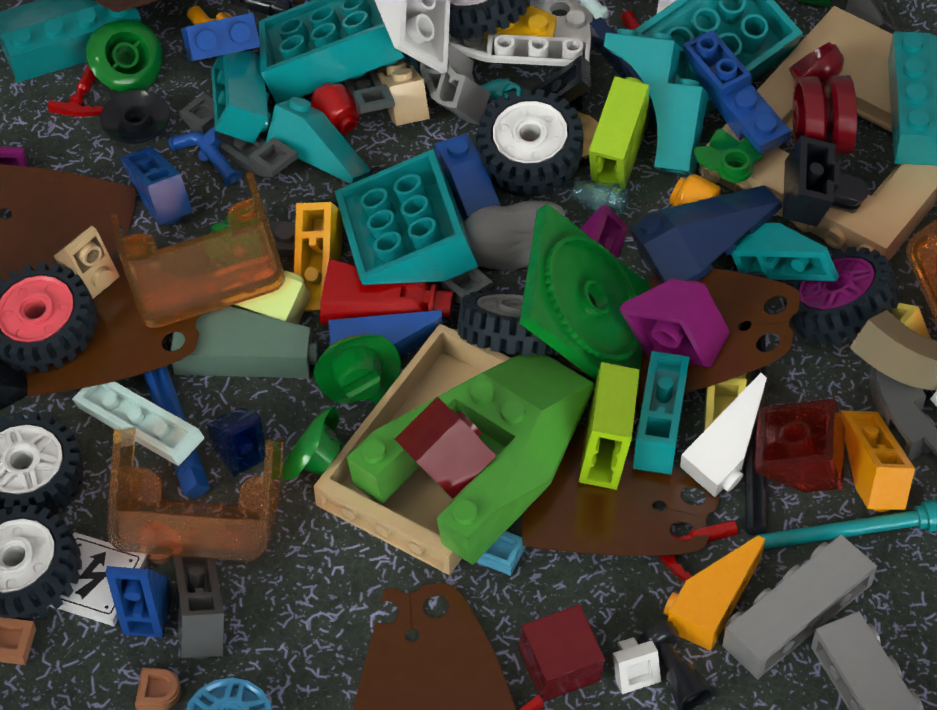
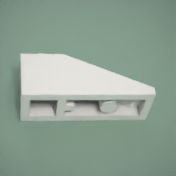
[680,373,767,497]

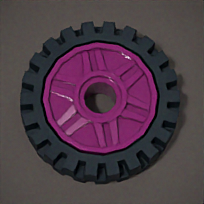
[783,247,900,345]

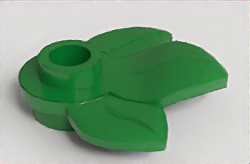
[694,128,764,183]

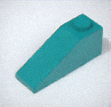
[266,97,370,184]
[730,223,839,281]
[633,351,690,475]

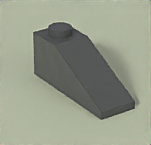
[173,549,224,660]

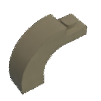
[849,310,937,390]

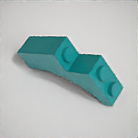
[604,29,708,175]

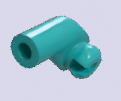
[480,78,522,101]

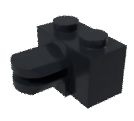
[782,136,868,227]

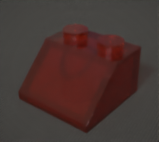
[755,398,845,493]

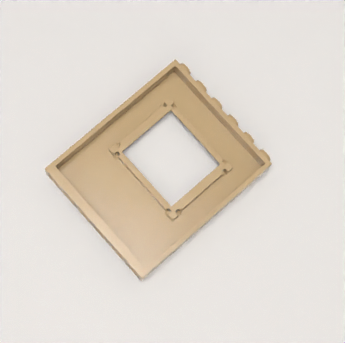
[699,6,937,261]

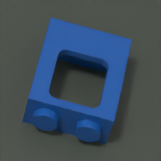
[180,13,261,62]

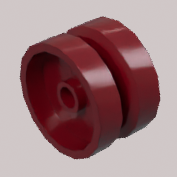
[792,75,857,154]

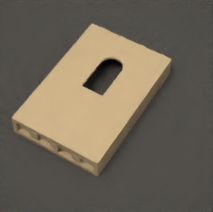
[314,324,511,575]

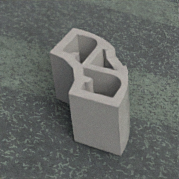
[420,44,490,125]

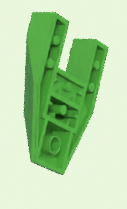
[346,353,594,565]

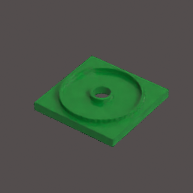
[519,203,650,398]

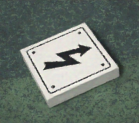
[49,532,148,626]

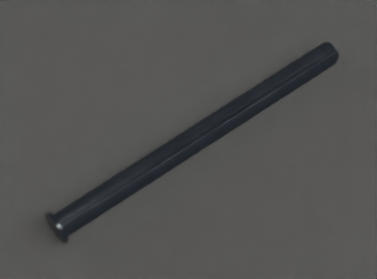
[744,272,769,536]

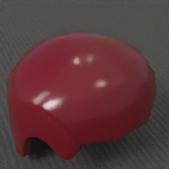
[789,42,844,87]

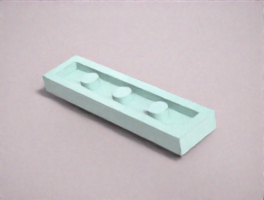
[72,381,204,466]

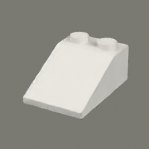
[375,0,450,73]

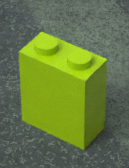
[589,76,650,189]
[578,362,640,490]

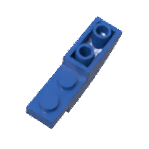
[683,29,791,155]

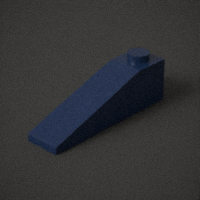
[629,185,783,283]

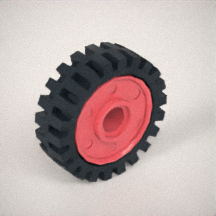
[0,263,98,373]

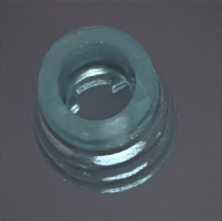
[572,181,628,217]

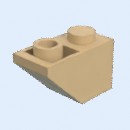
[376,60,430,126]
[54,226,120,299]

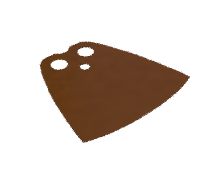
[0,164,136,282]
[27,258,209,397]
[636,269,801,405]
[522,423,720,556]
[353,583,516,710]

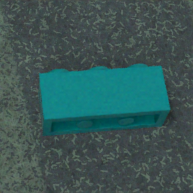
[211,50,271,144]

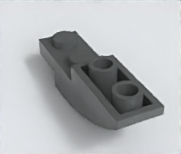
[869,365,937,477]

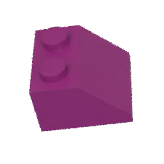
[619,279,730,368]

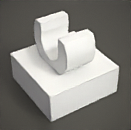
[613,637,661,694]

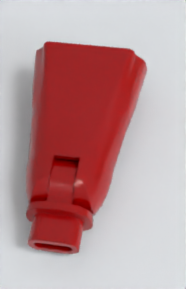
[320,259,454,326]

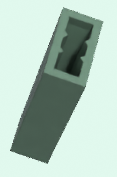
[171,295,318,378]

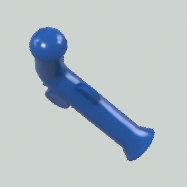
[168,126,242,186]

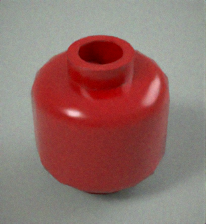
[310,83,360,135]

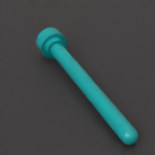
[755,499,937,550]

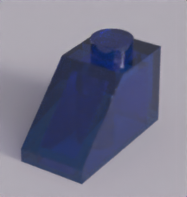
[207,407,267,477]

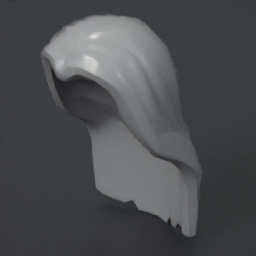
[463,201,570,270]

